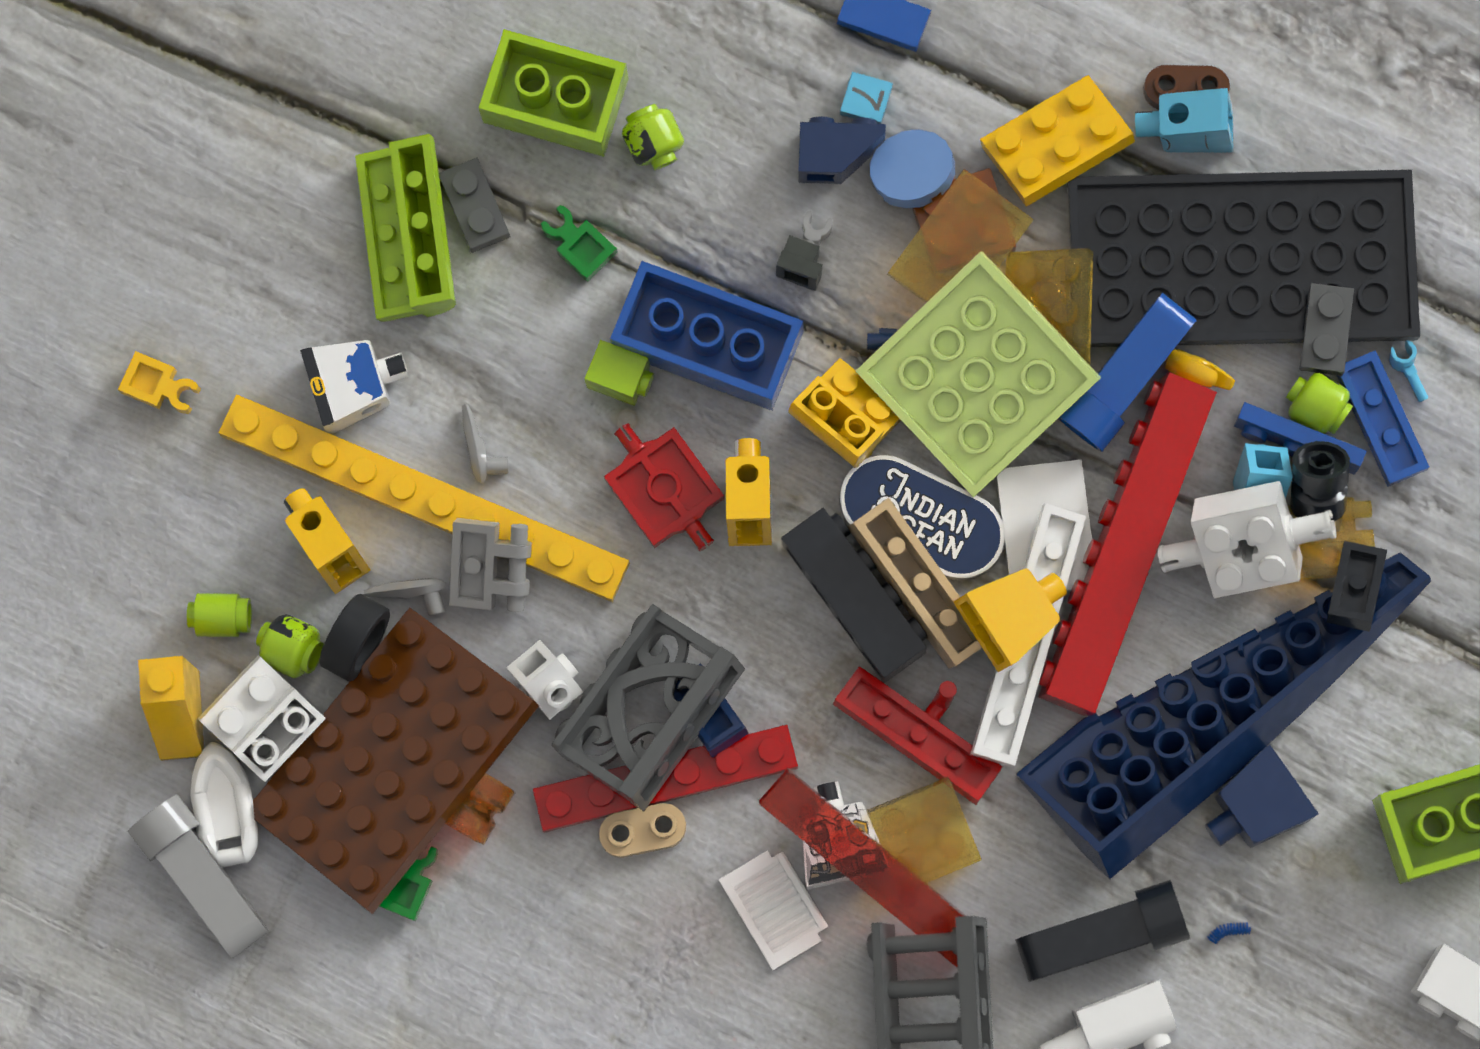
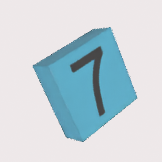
[840,72,893,124]

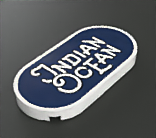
[840,455,1005,581]

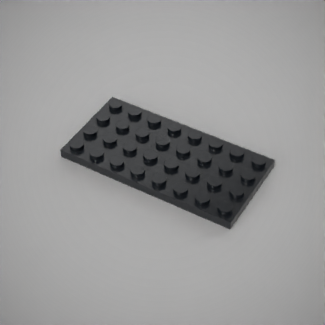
[1068,169,1420,348]

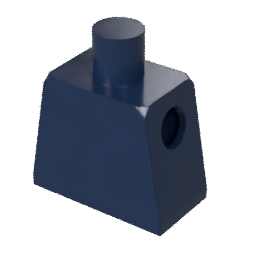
[1205,745,1319,848]

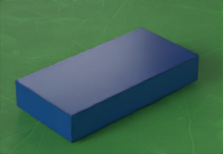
[837,0,931,52]

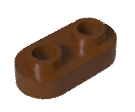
[1143,65,1230,110]

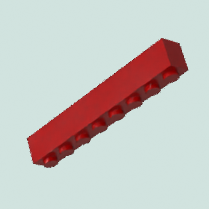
[1038,372,1217,717]

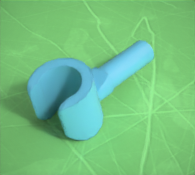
[1389,340,1429,402]

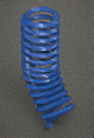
[1207,922,1251,944]

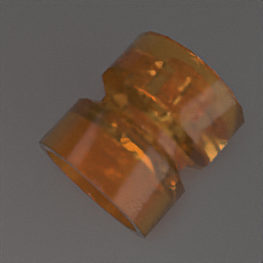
[445,773,515,845]

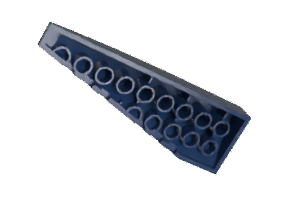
[1016,552,1431,879]

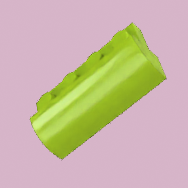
[355,134,456,322]

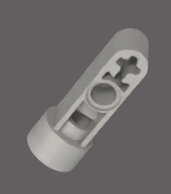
[128,794,269,958]

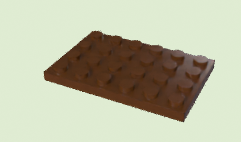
[253,607,539,914]

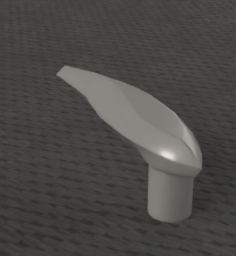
[462,404,508,484]
[364,578,446,616]

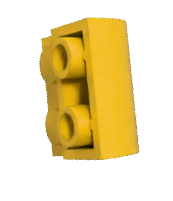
[788,358,901,468]

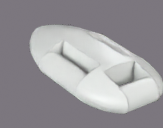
[190,742,258,868]

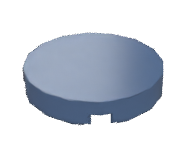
[870,129,955,209]

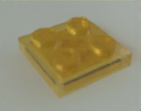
[866,777,982,894]

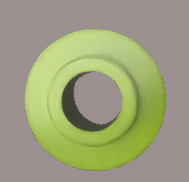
[187,593,252,637]

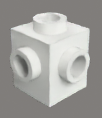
[506,640,583,720]

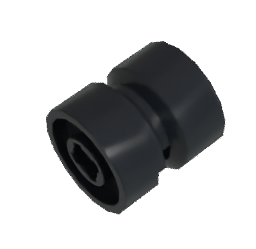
[1290,441,1350,522]

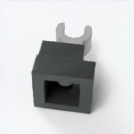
[776,211,833,291]

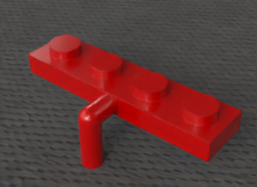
[833,666,1003,805]

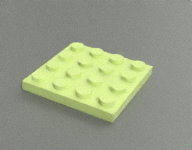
[856,251,1101,497]

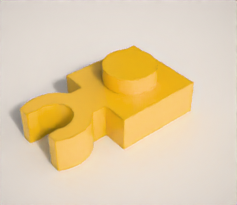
[118,351,201,414]

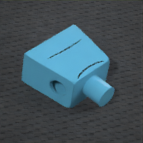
[1135,88,1234,153]

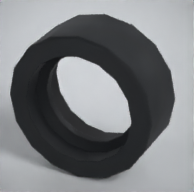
[319,594,390,681]

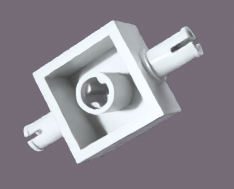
[1158,481,1336,598]

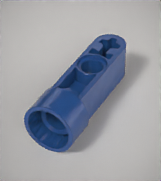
[1058,292,1197,452]

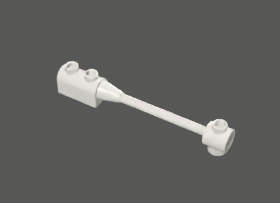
[1039,980,1177,1049]

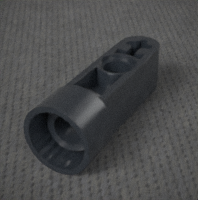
[1015,880,1190,982]

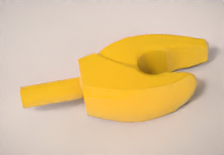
[1165,349,1235,390]

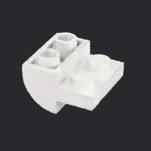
[197,655,326,782]

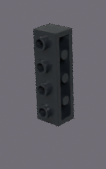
[781,507,928,683]

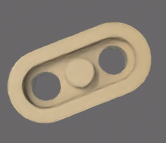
[599,803,686,858]

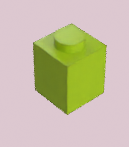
[584,339,654,406]

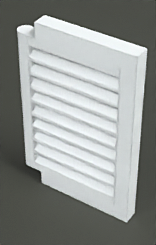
[719,850,829,971]

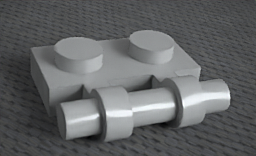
[449,518,532,612]

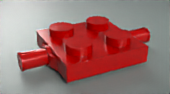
[604,423,725,551]

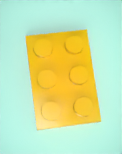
[980,75,1135,207]

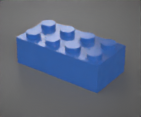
[610,261,803,411]

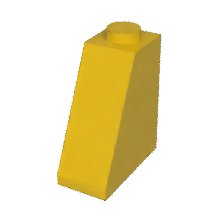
[138,656,204,761]

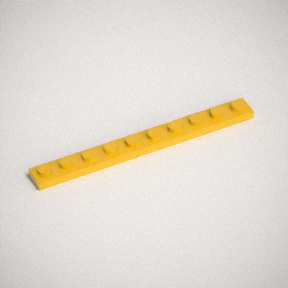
[218,394,630,603]

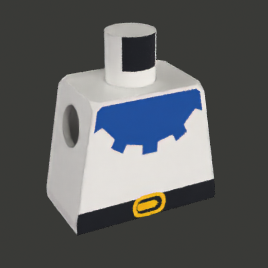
[300,340,409,434]

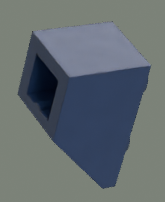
[798,116,886,184]

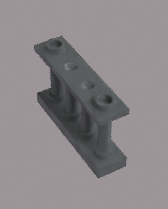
[867,916,994,1049]

